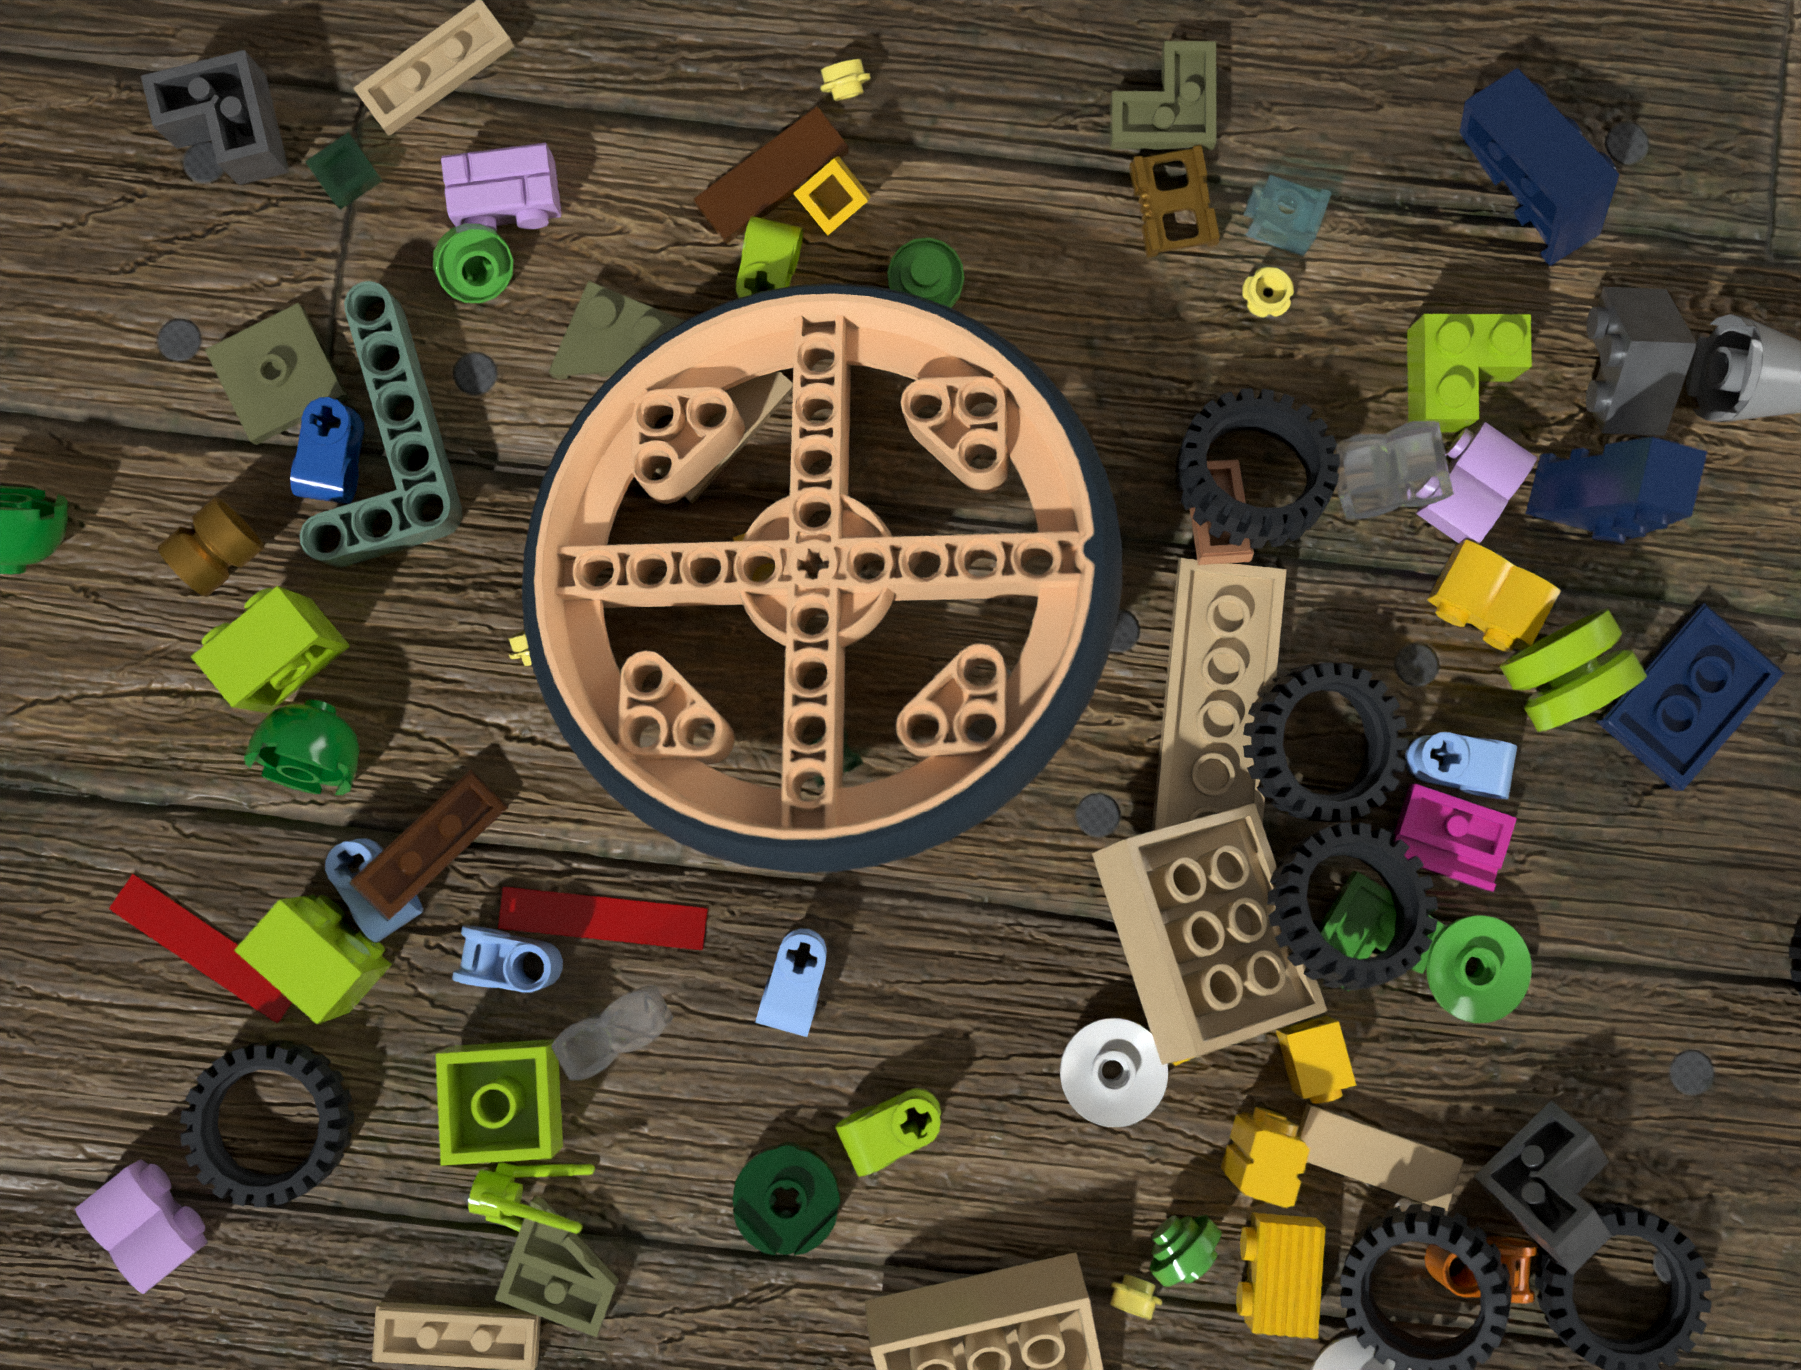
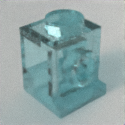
[1243,175,1332,256]

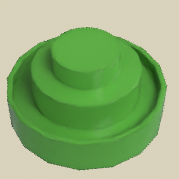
[433,223,513,303]
[887,238,964,308]
[1149,1215,1222,1287]

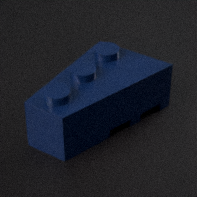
[1525,437,1708,545]

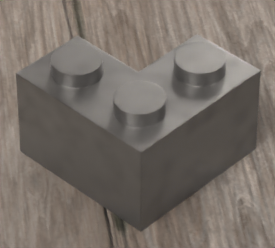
[141,50,289,185]
[1586,287,1697,436]
[1474,1101,1612,1275]

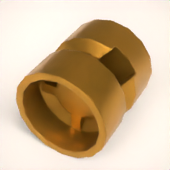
[157,496,265,597]

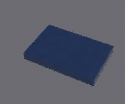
[1596,603,1785,791]

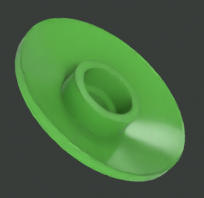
[1426,915,1532,1023]

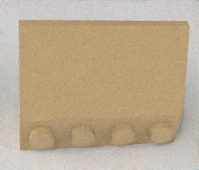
[1092,803,1327,1065]
[865,1253,1103,1370]

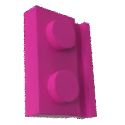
[1393,784,1517,892]

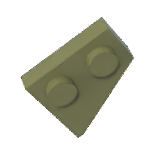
[548,281,684,380]
[495,1196,619,1337]

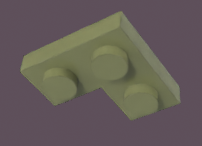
[1110,41,1216,150]

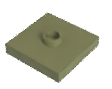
[205,303,349,445]

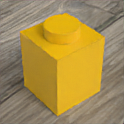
[793,156,871,236]
[1276,1016,1356,1104]

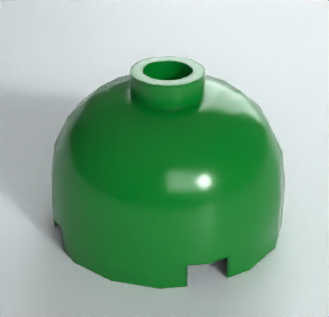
[0,486,68,574]
[244,699,359,795]

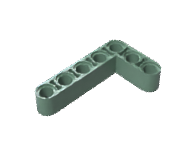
[300,281,463,567]

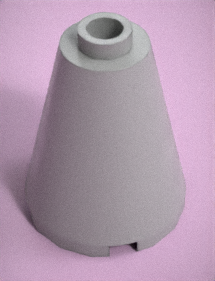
[1686,314,1801,422]

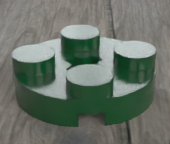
[732,1142,841,1255]

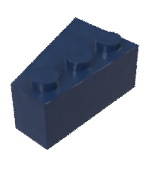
[1459,68,1620,266]

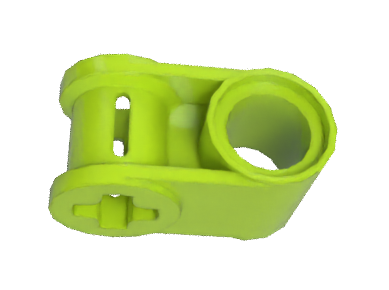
[736,216,803,298]
[835,1088,941,1177]

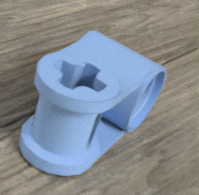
[1405,732,1517,799]
[325,838,423,943]
[452,925,563,992]
[755,928,827,1037]

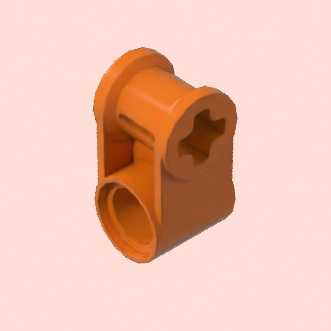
[1425,1236,1538,1303]

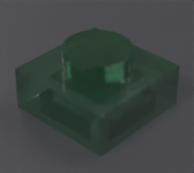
[305,132,383,210]

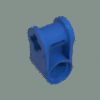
[290,397,364,504]

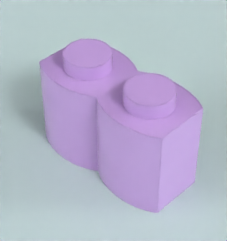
[1416,422,1537,544]
[75,1159,208,1294]

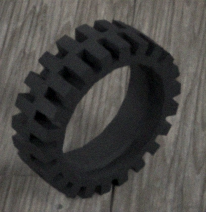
[1175,388,1340,549]
[1243,663,1408,822]
[1267,822,1438,990]
[180,1040,354,1208]
[1535,1202,1712,1370]
[1340,1204,1511,1370]

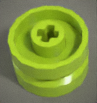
[1500,608,1647,732]

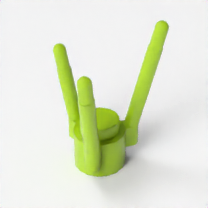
[468,1162,595,1233]

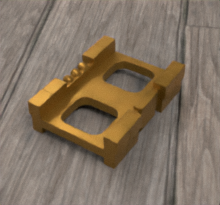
[1129,145,1220,258]

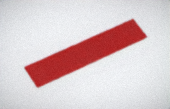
[109,874,292,1024]
[498,887,707,950]

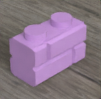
[441,143,562,231]

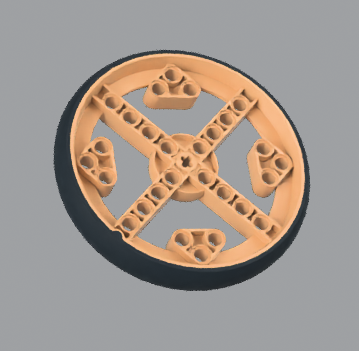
[522,283,1122,872]

